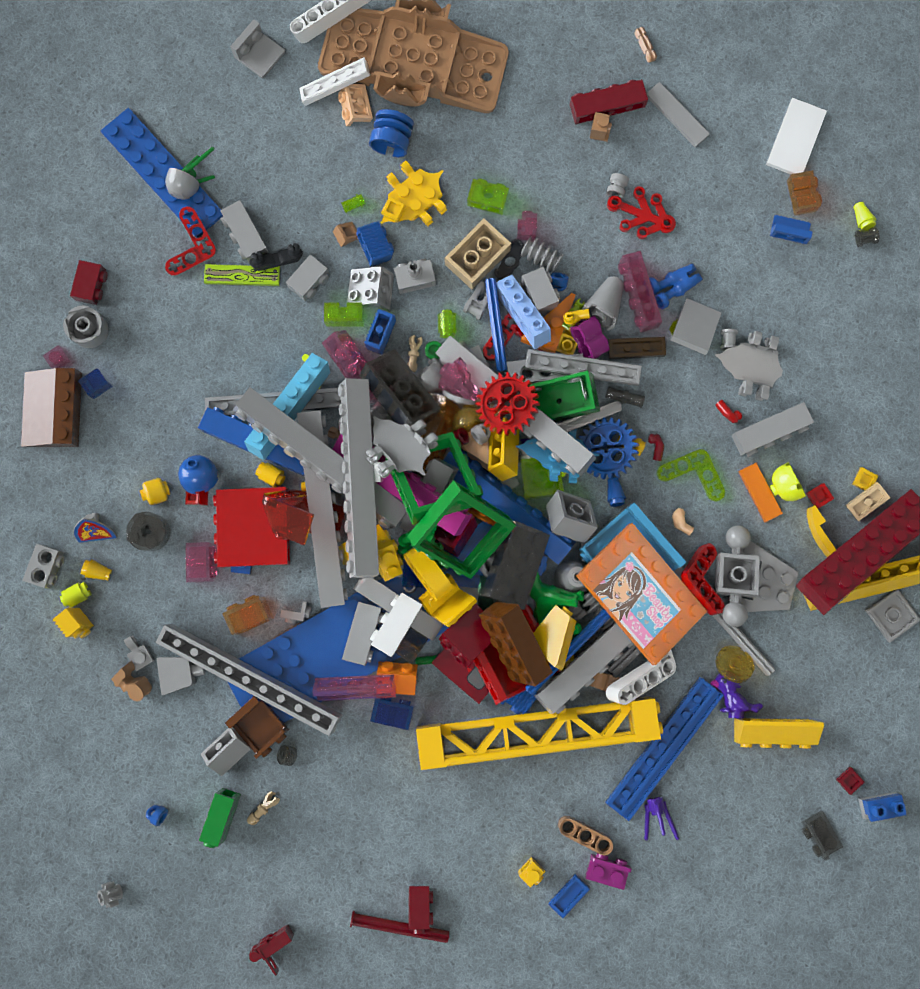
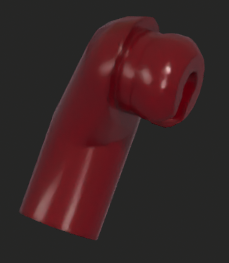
[648,433,665,461]

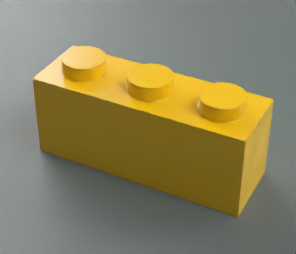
[488,417,519,482]

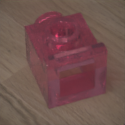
[517,211,537,241]

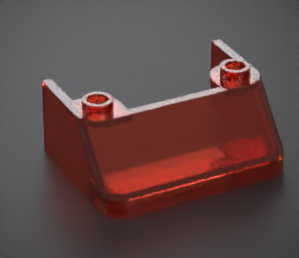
[262,489,345,545]

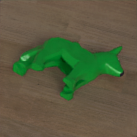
[513,570,588,644]

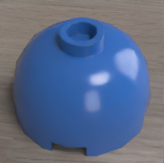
[178,455,218,494]

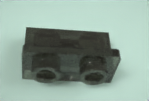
[801,811,843,861]

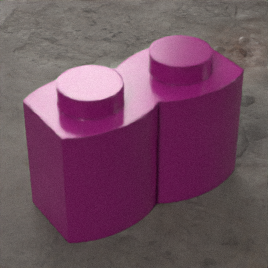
[570,316,609,359]

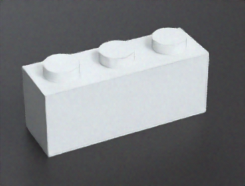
[370,593,422,657]

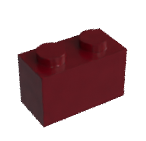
[70,260,107,305]

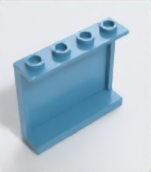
[579,503,686,571]

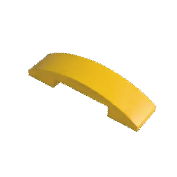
[807,505,836,557]

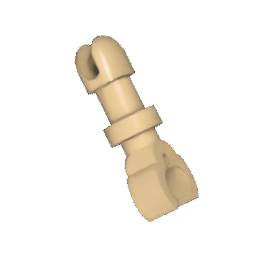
[407,335,422,373]
[247,791,280,825]

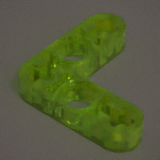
[656,449,725,502]

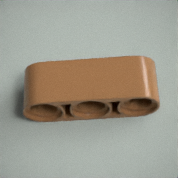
[558,816,613,855]

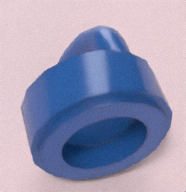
[551,272,569,292]
[146,805,168,827]

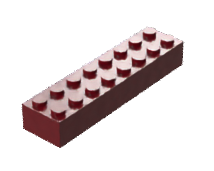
[796,489,920,615]

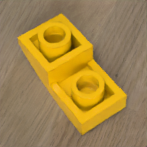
[556,320,581,355]

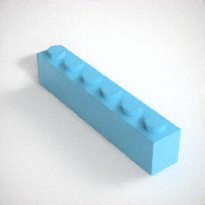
[244,353,331,460]

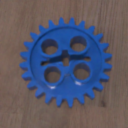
[579,417,639,480]

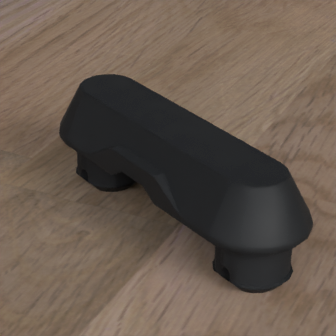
[249,243,303,271]

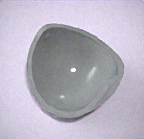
[165,168,199,200]

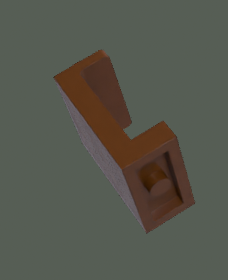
[225,696,290,759]

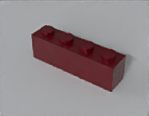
[569,79,648,125]

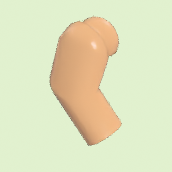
[672,508,694,536]

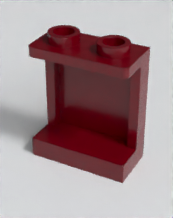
[439,603,491,667]

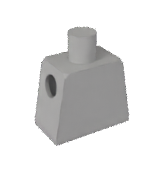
[156,657,206,695]

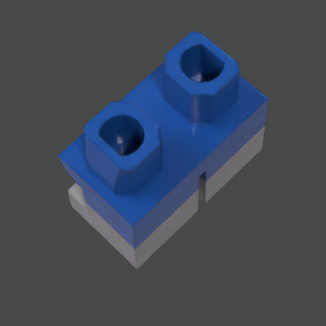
[859,792,906,822]

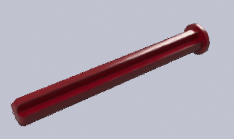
[350,911,450,943]

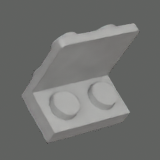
[230,20,285,78]
[347,266,394,310]

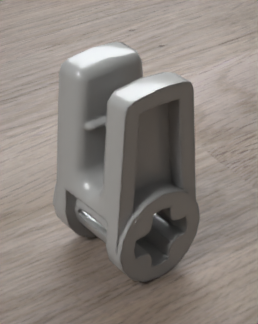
[463,281,488,320]

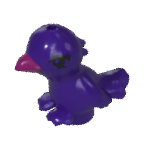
[710,671,763,718]

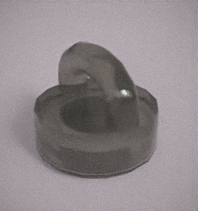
[277,745,297,766]

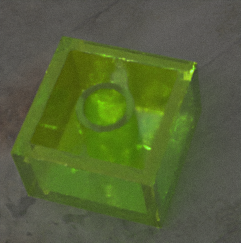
[519,458,564,500]

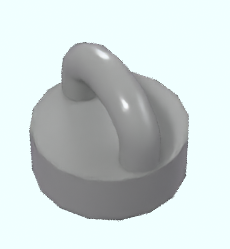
[470,423,491,445]

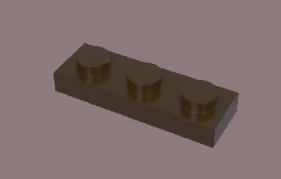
[608,337,666,359]

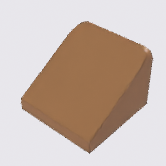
[333,222,358,247]

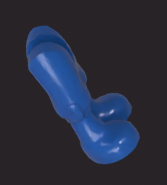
[646,264,703,309]

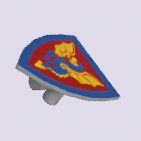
[74,513,117,543]

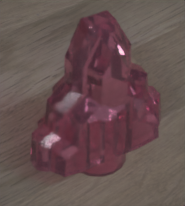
[438,357,479,401]

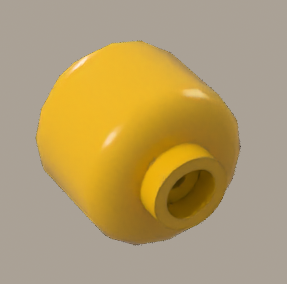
[140,478,170,505]

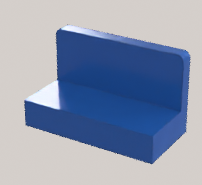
[770,215,813,244]

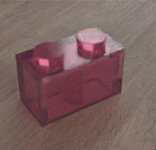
[186,542,217,583]

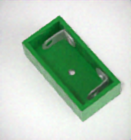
[518,371,600,422]

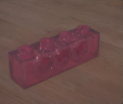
[322,330,388,404]

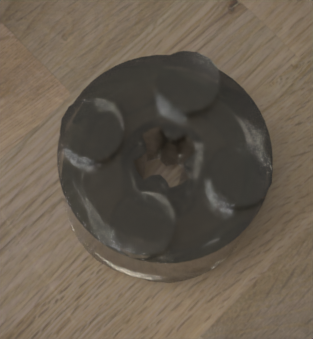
[126,512,171,552]

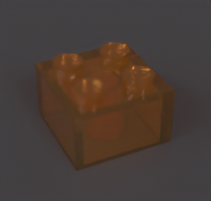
[222,595,274,635]

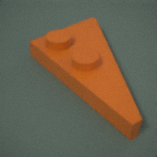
[520,293,576,353]

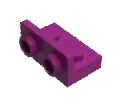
[585,853,632,890]

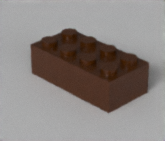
[479,602,553,687]

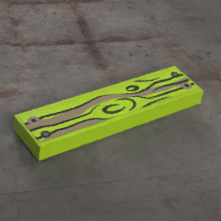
[204,264,280,286]

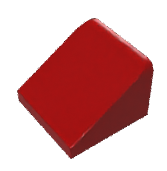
[185,490,209,505]

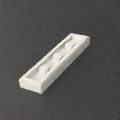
[299,58,370,106]

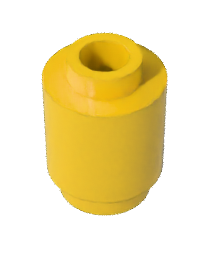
[255,462,285,487]

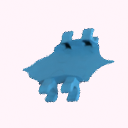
[516,423,599,484]

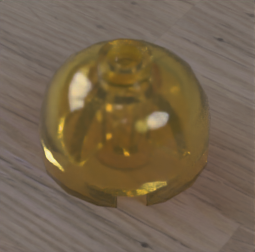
[451,404,490,432]

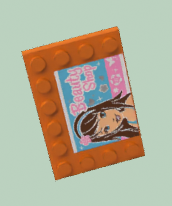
[576,523,707,665]

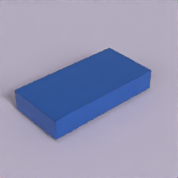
[548,874,590,918]

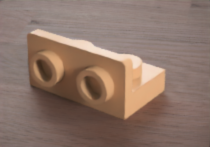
[338,84,373,126]

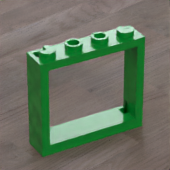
[385,432,483,525]
[408,480,516,579]

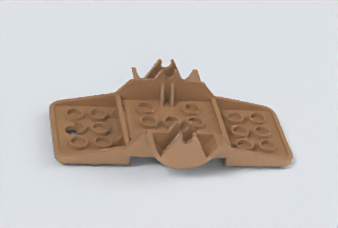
[318,0,509,113]

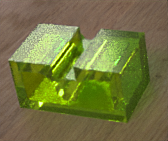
[324,302,364,327]

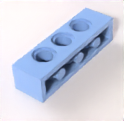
[496,275,551,350]

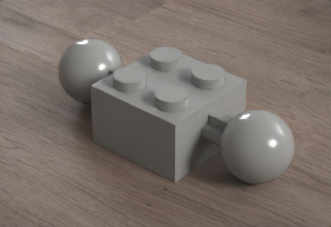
[714,525,760,627]

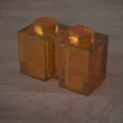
[787,170,822,216]

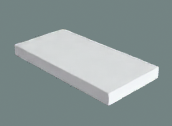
[766,98,827,178]

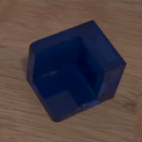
[78,368,113,399]
[402,559,423,588]

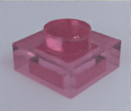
[43,345,70,369]

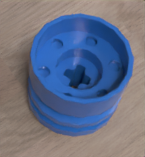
[369,109,414,158]

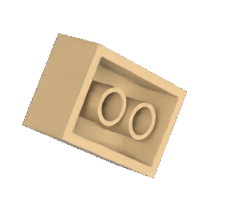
[445,218,511,290]

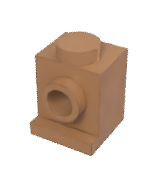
[590,112,612,142]

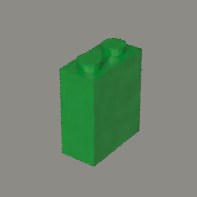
[199,788,241,848]

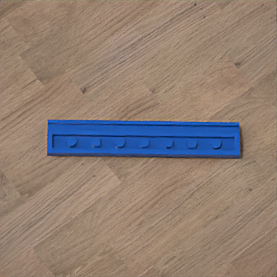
[605,677,724,821]

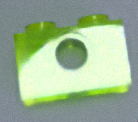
[467,179,509,215]

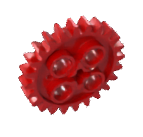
[475,372,540,436]

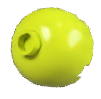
[770,462,806,502]

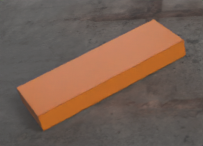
[738,463,783,522]

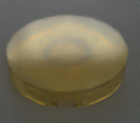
[715,645,755,683]

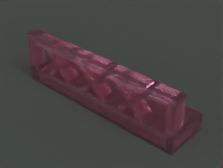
[312,674,396,701]

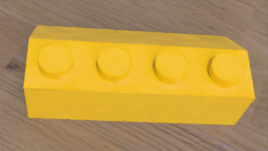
[734,718,824,749]

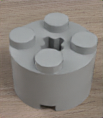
[63,305,109,348]

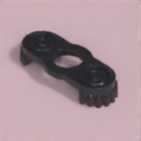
[494,239,524,280]

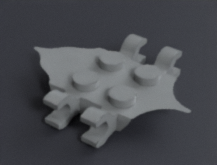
[715,331,783,401]
[366,416,438,478]

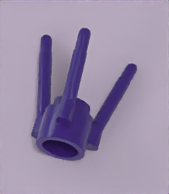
[644,797,679,841]

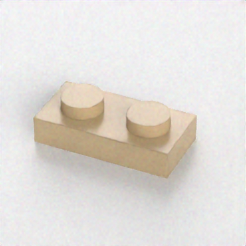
[845,482,891,521]

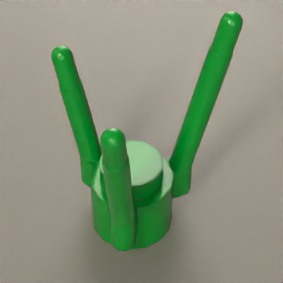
[182,147,215,183]

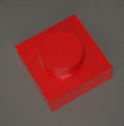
[806,483,834,509]

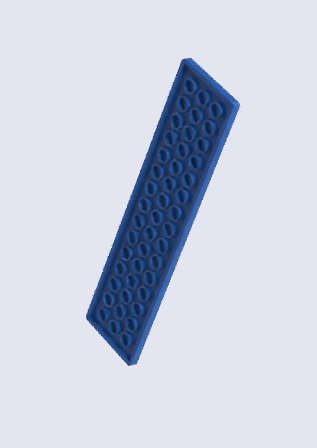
[227,521,526,723]

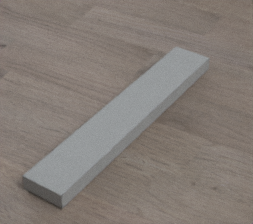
[525,349,642,386]

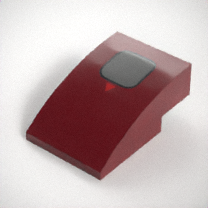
[431,648,489,704]

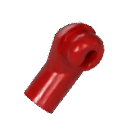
[715,400,742,423]

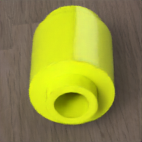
[60,582,92,608]

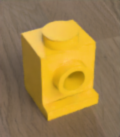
[518,857,546,888]

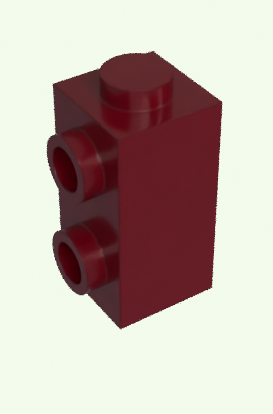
[408,886,433,934]

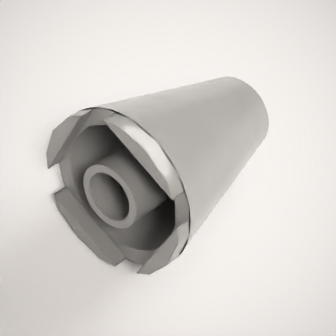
[581,276,624,330]
[554,560,588,595]

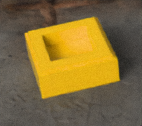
[381,196,407,223]
[852,467,879,491]

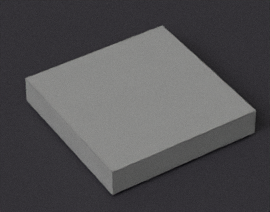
[865,589,920,643]

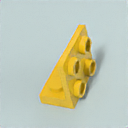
[418,573,477,627]

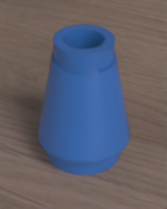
[607,477,626,507]

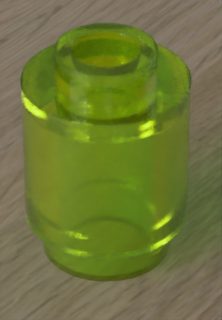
[437,309,457,338]

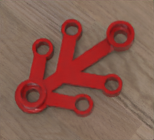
[607,186,676,239]

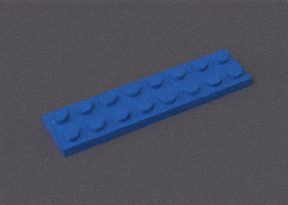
[100,108,223,238]

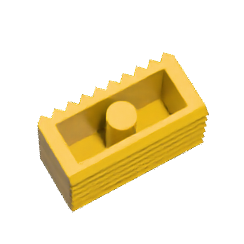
[53,607,94,639]

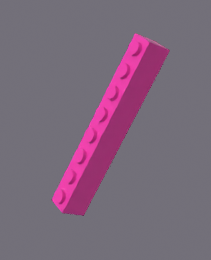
[332,434,472,536]

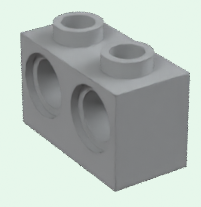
[22,544,65,589]

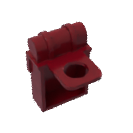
[249,924,294,976]

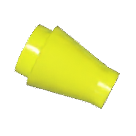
[853,202,876,231]

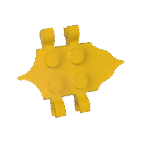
[381,160,447,227]

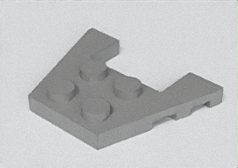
[741,541,798,612]

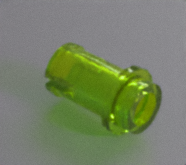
[341,194,366,213]

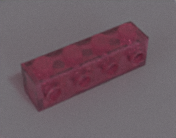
[618,251,662,333]

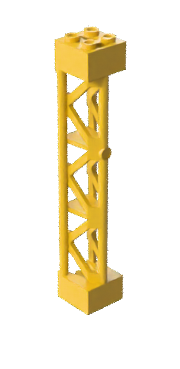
[416,696,663,770]

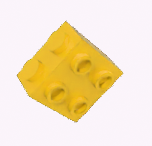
[376,524,403,582]

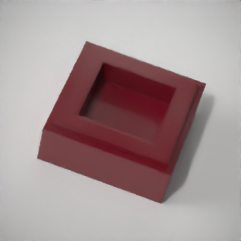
[836,767,865,795]

